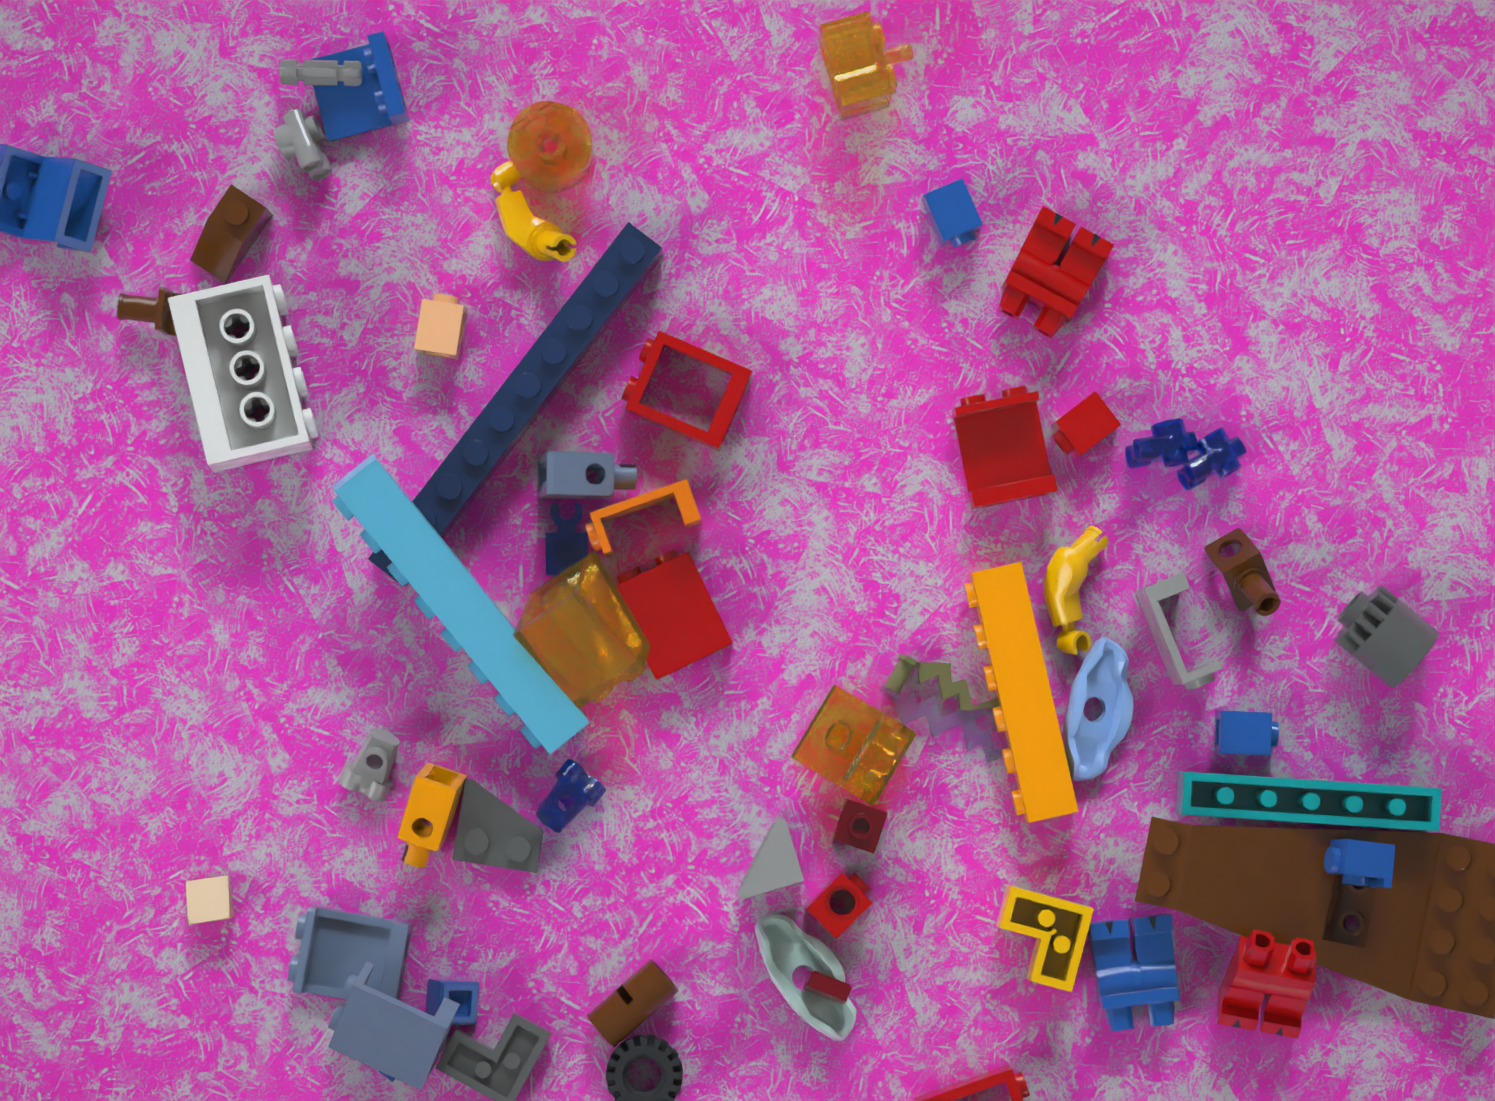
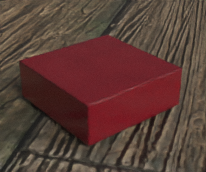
[803,971,852,1005]

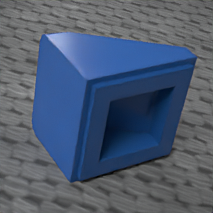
[425,979,479,1025]

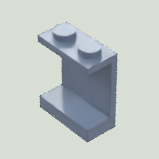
[328,961,460,1090]

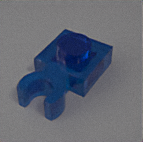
[545,502,589,576]

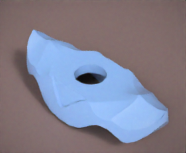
[1064,637,1134,781]

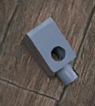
[538,451,637,500]

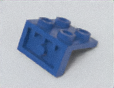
[310,31,410,142]

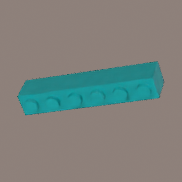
[1176,771,1442,831]

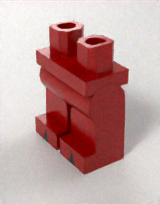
[998,206,1115,339]
[1217,929,1316,1039]

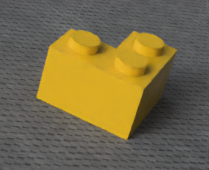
[996,884,1094,992]

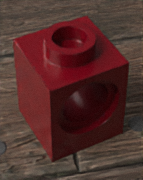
[833,798,888,853]

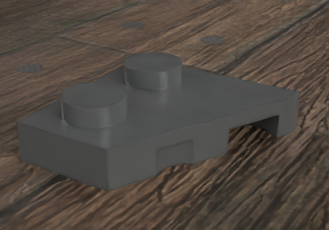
[452,778,544,873]

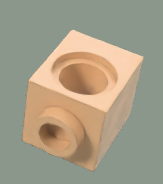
[414,294,467,360]

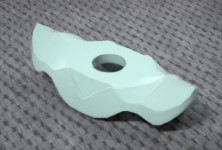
[755,915,856,1041]

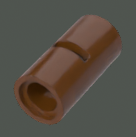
[587,959,679,1048]

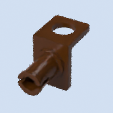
[117,287,183,336]
[1204,528,1281,616]

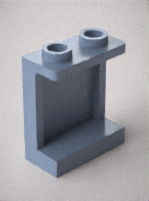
[288,906,413,1000]

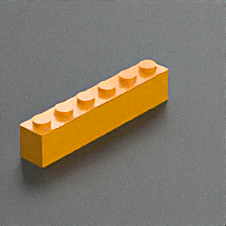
[964,562,1079,823]

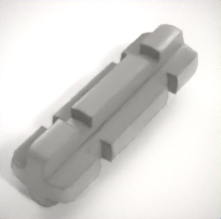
[279,59,363,86]

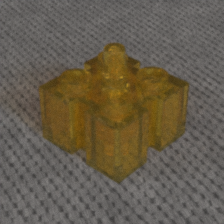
[818,11,914,121]

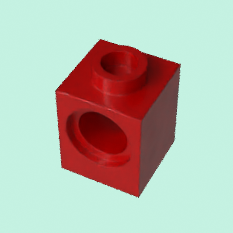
[1052,391,1121,458]
[806,871,873,939]

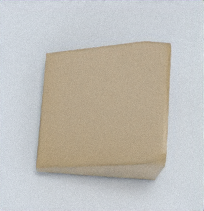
[186,875,235,925]

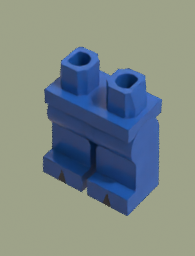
[1088,914,1180,1031]

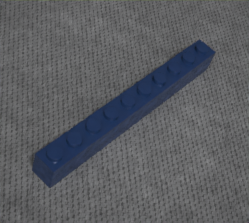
[368,222,663,587]

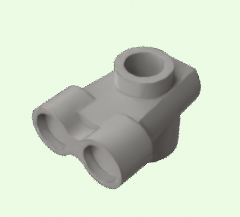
[273,109,332,181]
[338,729,400,802]

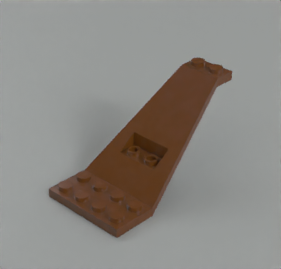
[1135,817,1495,1019]

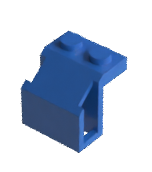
[0,144,112,252]

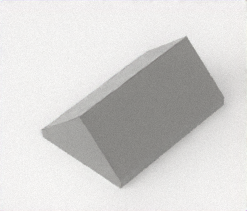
[737,814,804,899]

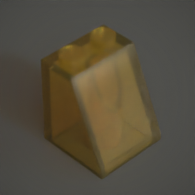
[513,551,651,709]

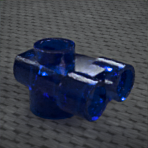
[1125,418,1198,469]
[1177,427,1247,491]
[536,759,606,833]

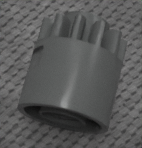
[1334,586,1440,688]

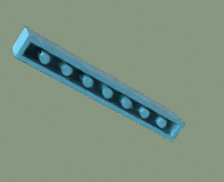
[332,454,590,754]

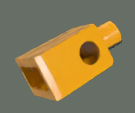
[397,762,468,868]

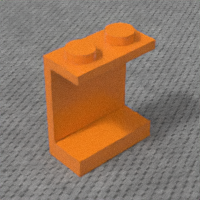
[585,479,702,557]

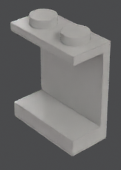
[1135,572,1223,690]

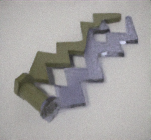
[880,653,1009,763]

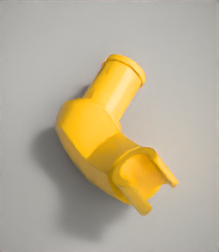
[490,161,577,262]
[1043,526,1109,655]

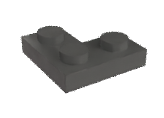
[435,1012,552,1101]

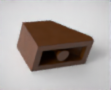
[190,184,273,284]

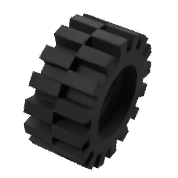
[606,1034,683,1101]

